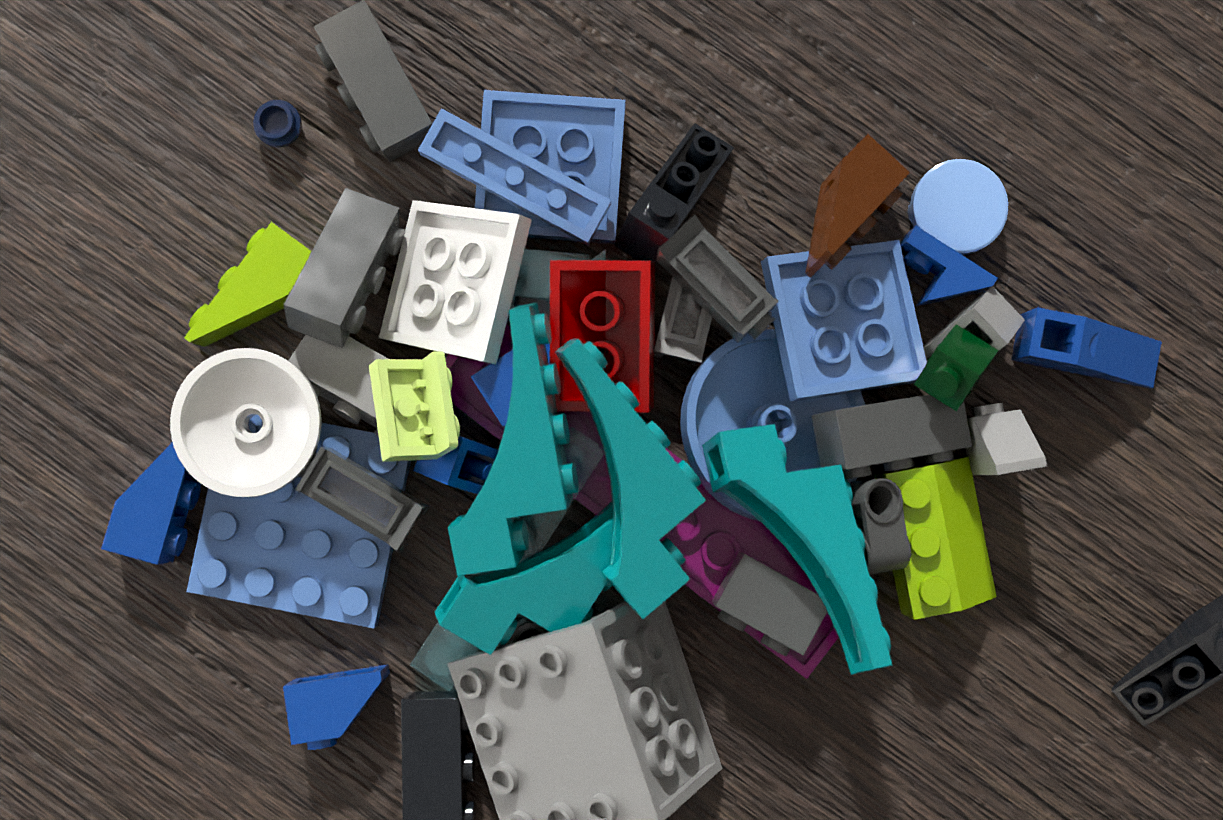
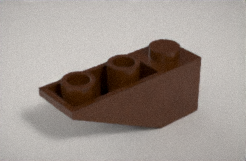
[805,134,910,278]

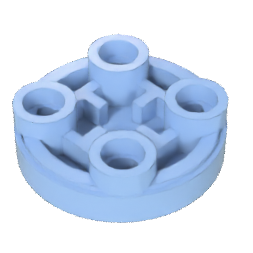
[907,159,1008,255]

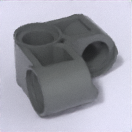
[849,478,911,575]

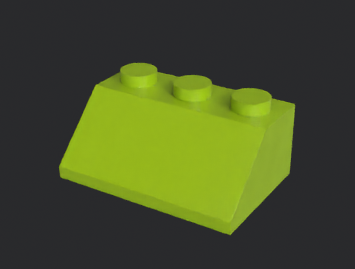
[874,457,997,620]

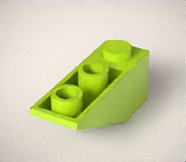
[184,222,312,347]

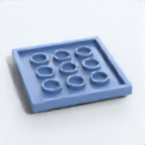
[186,415,411,629]

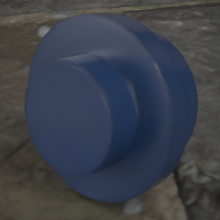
[253,100,302,148]

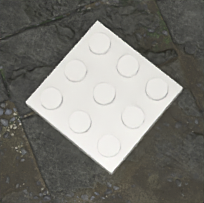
[379,200,532,364]

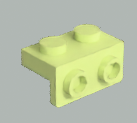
[369,351,460,462]

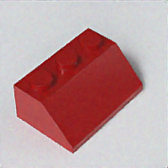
[550,260,655,413]

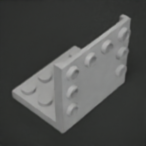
[448,601,723,820]

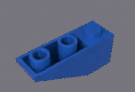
[1011,307,1162,389]
[101,442,201,565]

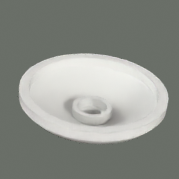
[170,348,322,497]

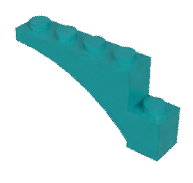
[448,303,579,576]
[555,339,706,619]
[702,424,892,675]
[434,501,613,655]

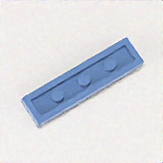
[418,108,611,246]

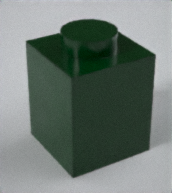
[914,324,999,412]

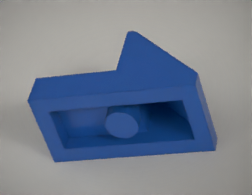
[900,226,998,306]

